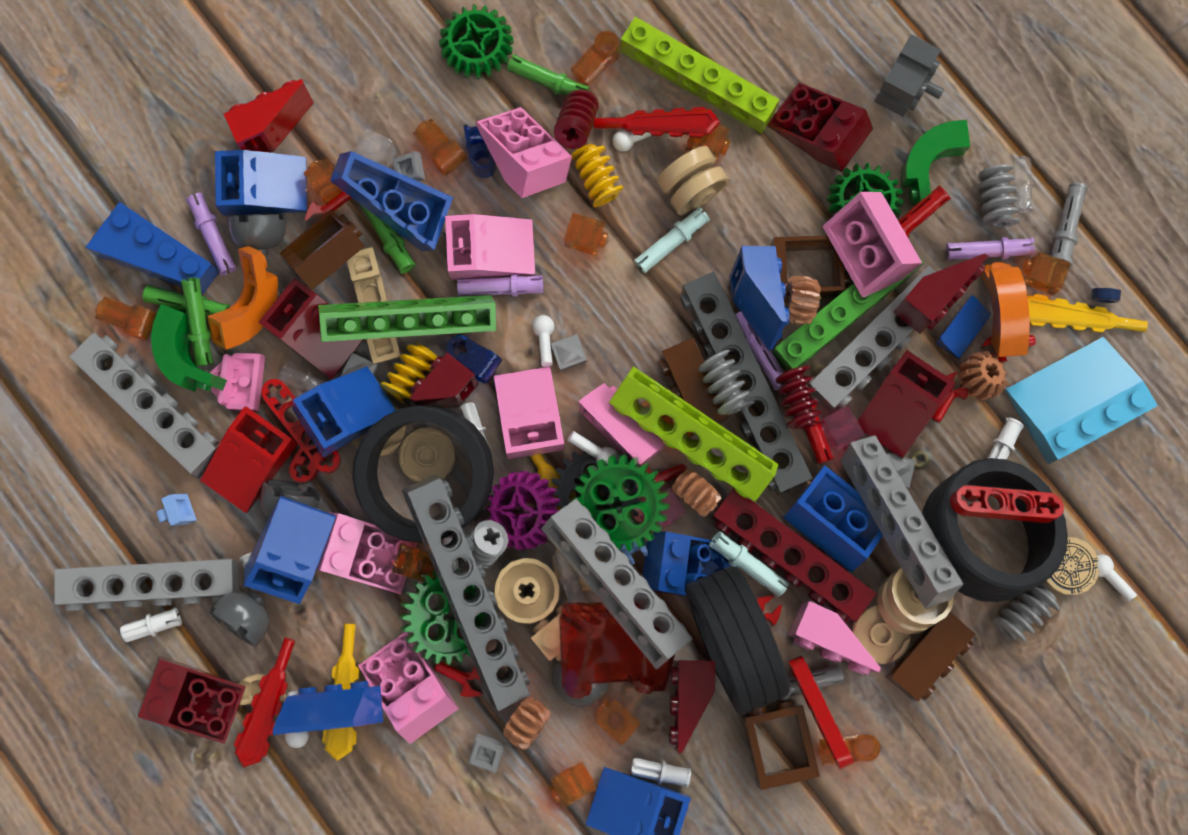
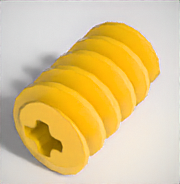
[571,144,624,208]
[380,341,438,405]

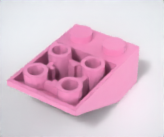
[476,107,572,198]
[445,214,535,280]
[494,367,564,460]
[316,512,417,594]
[788,601,881,675]
[358,632,459,744]

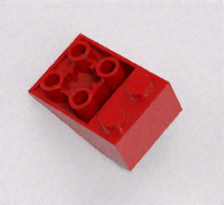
[223,79,313,153]
[200,406,298,514]

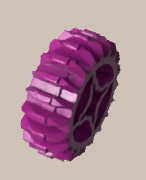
[485,471,561,550]

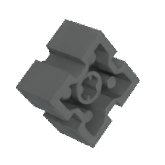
[874,34,944,117]

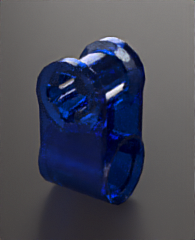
[463,124,496,178]
[447,335,503,384]

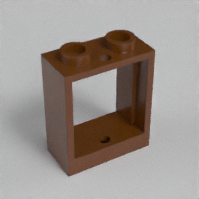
[279,210,365,290]
[770,235,849,298]
[742,700,820,790]

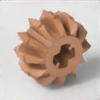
[784,275,821,325]
[958,350,1009,401]
[672,469,721,517]
[503,697,550,750]

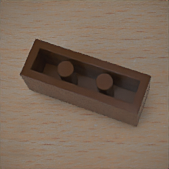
[658,338,729,423]
[886,612,975,701]

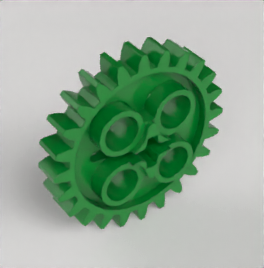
[573,455,670,551]
[399,569,486,665]

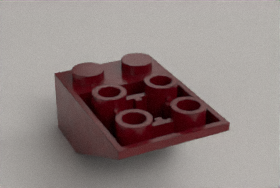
[767,82,873,172]
[893,253,988,334]
[258,278,364,380]
[854,350,956,459]
[138,656,246,744]
[669,660,715,753]

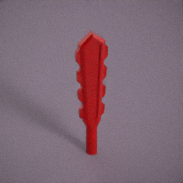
[594,107,721,138]
[234,637,296,768]

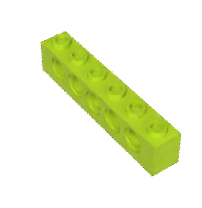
[620,16,780,134]
[609,366,779,501]

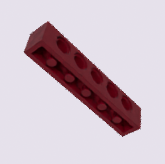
[711,488,877,623]

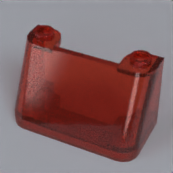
[559,602,675,699]

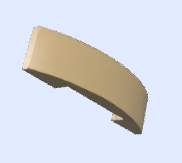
[347,247,401,364]

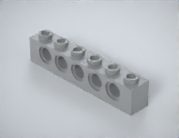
[807,266,935,412]
[69,332,219,477]
[840,435,963,609]
[541,499,692,669]
[55,559,239,611]

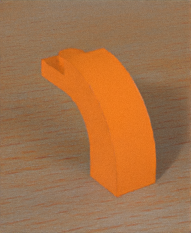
[207,246,278,350]
[981,262,1030,357]

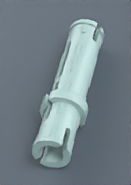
[634,207,710,274]
[709,531,789,597]

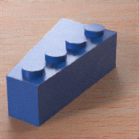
[330,151,453,251]
[85,202,219,295]

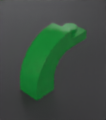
[901,120,970,206]
[151,304,227,392]

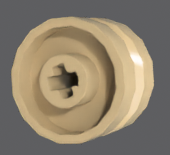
[657,146,730,215]
[494,558,560,624]
[877,568,954,635]

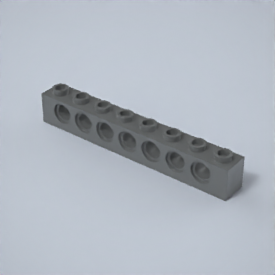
[679,271,812,496]
[402,475,530,711]

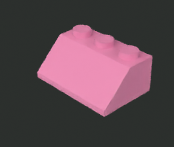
[822,192,922,297]
[579,383,664,467]

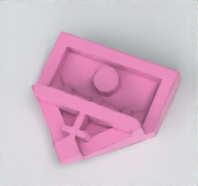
[210,353,265,412]

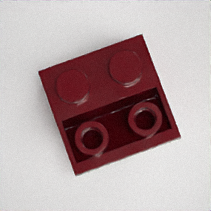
[410,352,479,408]

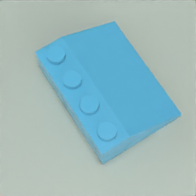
[1005,337,1158,464]

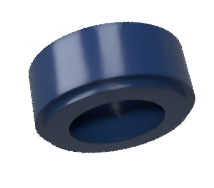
[1091,288,1121,303]

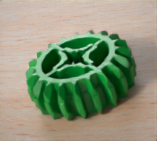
[439,4,514,80]
[827,162,904,218]

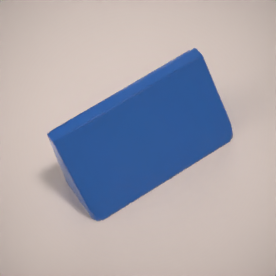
[935,295,991,359]

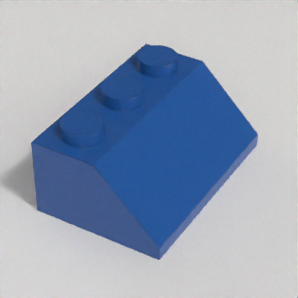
[783,466,883,573]
[273,681,383,735]

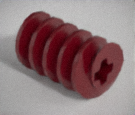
[554,89,599,149]
[776,366,824,430]

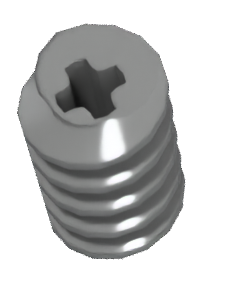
[978,164,1020,227]
[698,350,754,415]
[459,520,508,572]
[993,583,1061,642]

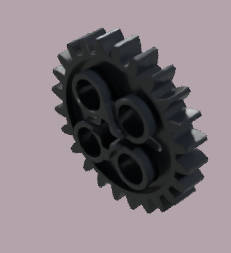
[551,445,642,533]

